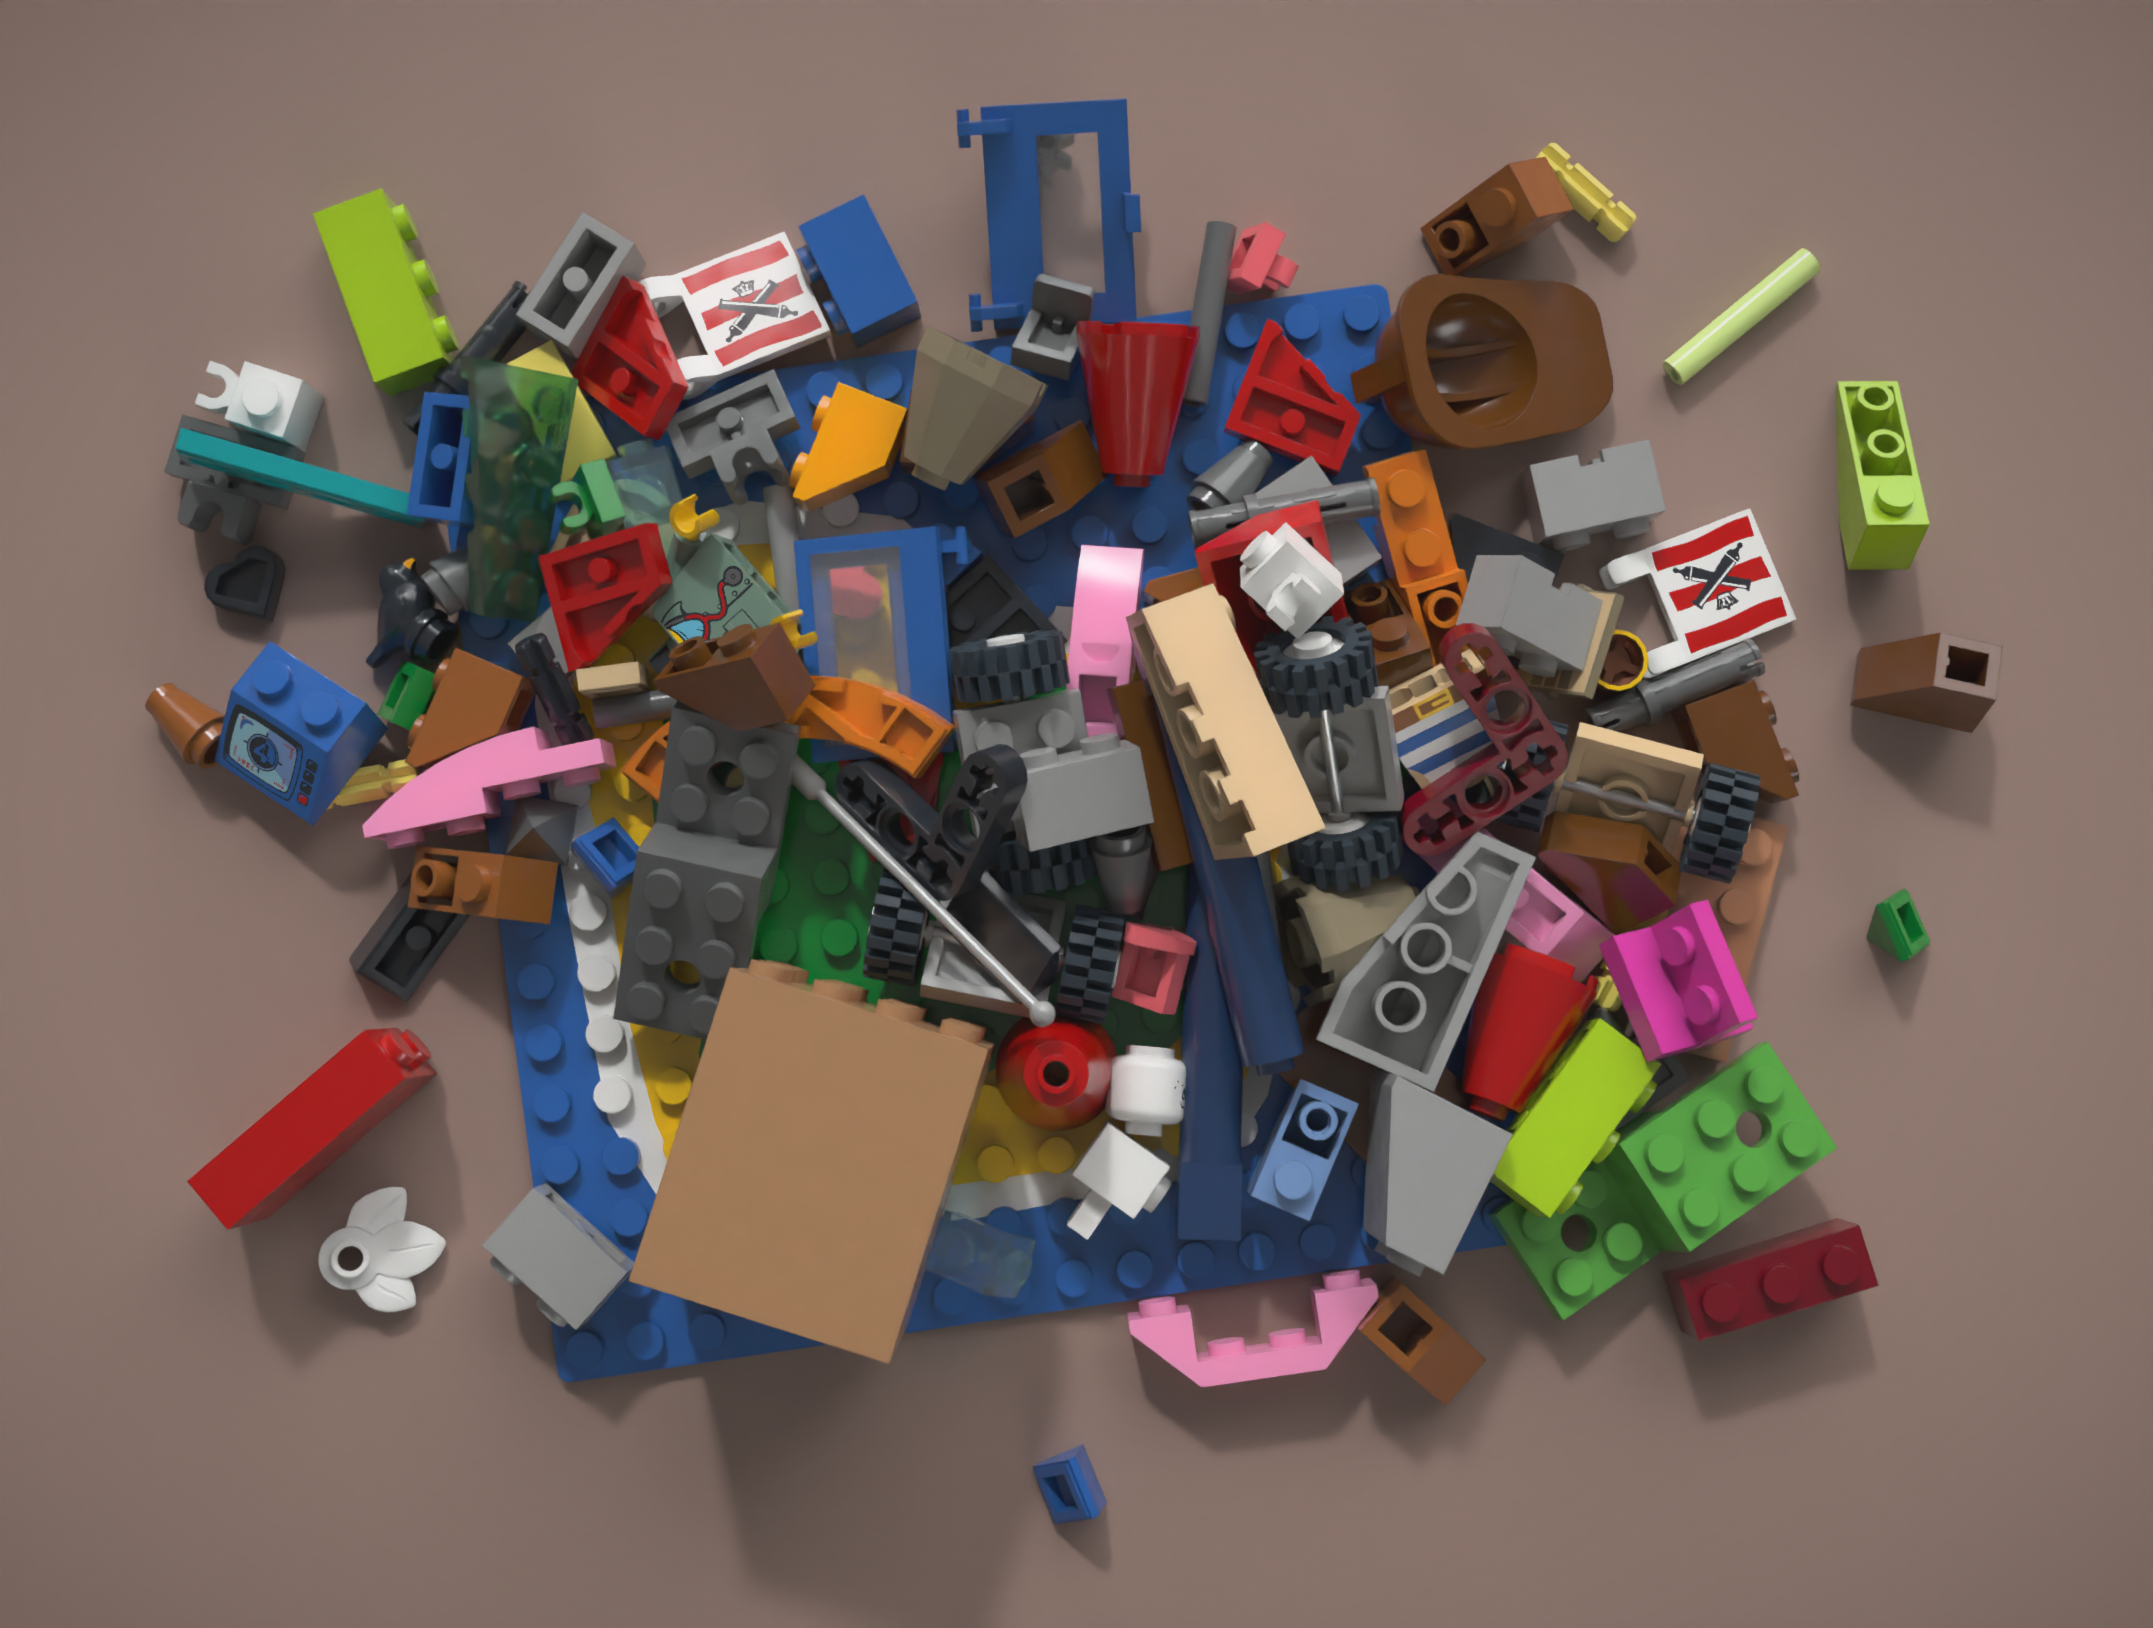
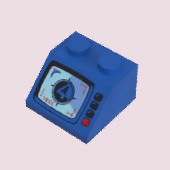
[214,641,388,826]

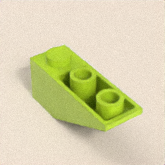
[1835,381,1930,570]

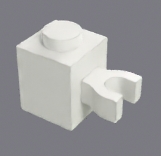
[195,361,324,452]
[1240,522,1344,639]
[1067,1120,1172,1240]

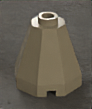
[904,326,1048,491]
[1274,875,1421,1007]

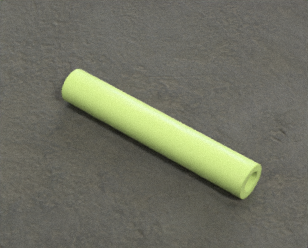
[1662,248,1821,385]

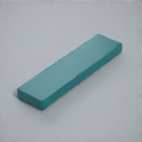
[175,428,427,529]

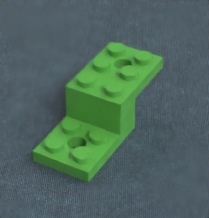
[1488,1042,1837,1321]

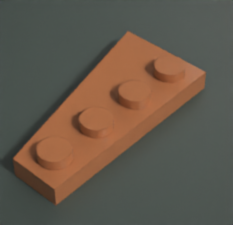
[1667,799,1788,1063]

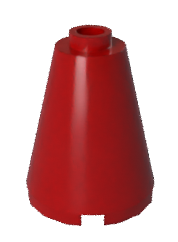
[1076,321,1200,487]
[1461,943,1601,1122]
[995,1007,1118,1131]

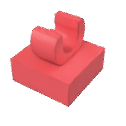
[1227,222,1299,295]

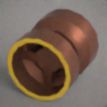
[1594,629,1649,697]

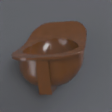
[1350,274,1613,450]

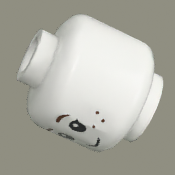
[1105,1045,1186,1137]

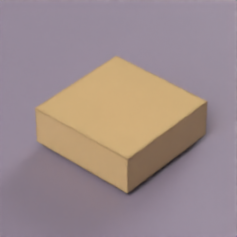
[576,661,651,700]

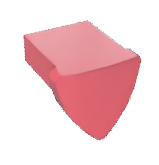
[1111,922,1197,1014]

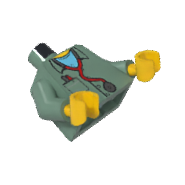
[648,494,818,674]

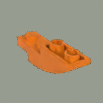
[1362,449,1491,676]

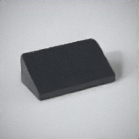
[349,870,470,1002]
[942,871,1060,1004]

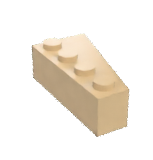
[1125,584,1326,860]

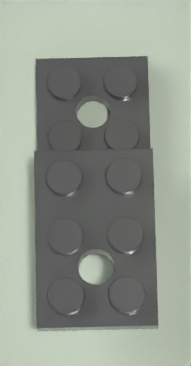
[613,700,801,1039]

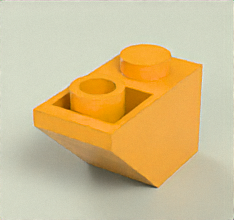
[789,382,908,512]

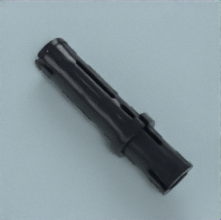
[402,281,531,436]

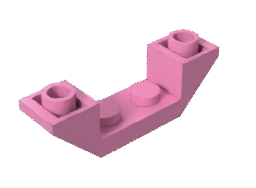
[1400,797,1615,983]
[1127,1270,1379,1387]

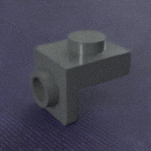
[1011,274,1095,381]

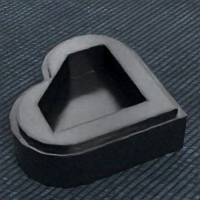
[204,546,286,622]

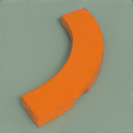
[620,675,956,803]

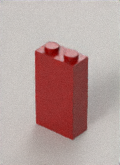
[187,1028,437,1230]

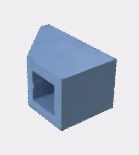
[1246,1078,1359,1221]

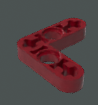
[1398,623,1568,856]

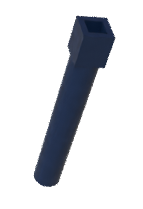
[1127,624,1305,1076]
[1175,862,1243,1241]

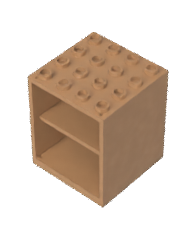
[628,959,997,1364]

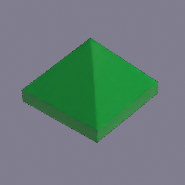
[1866,889,1930,962]

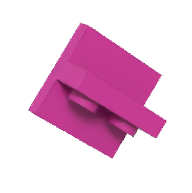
[1599,900,1758,1062]

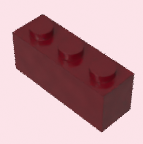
[1662,1218,1879,1341]

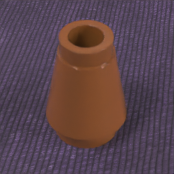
[145,683,225,769]

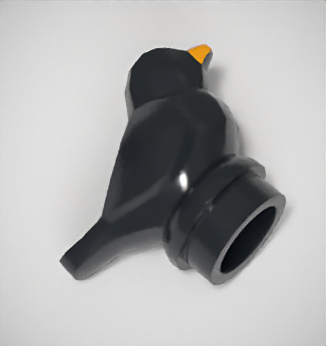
[365,558,458,669]

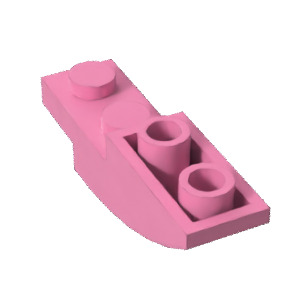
[1066,545,1144,741]
[362,726,617,849]

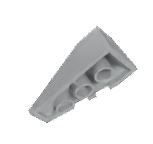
[1315,832,1536,1092]

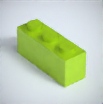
[312,188,460,397]
[1490,1018,1661,1218]

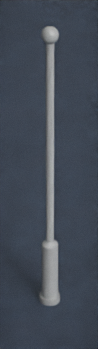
[792,754,1056,1027]

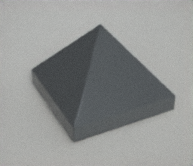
[506,797,579,866]

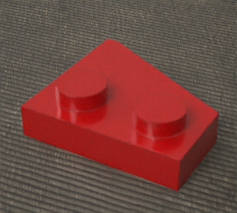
[538,523,673,672]

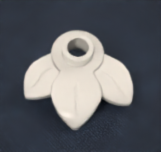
[318,1187,446,1312]

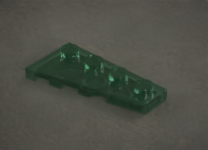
[460,355,578,622]

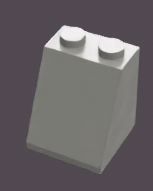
[1363,1068,1513,1276]

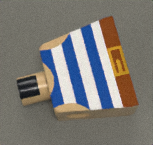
[1389,649,1507,803]

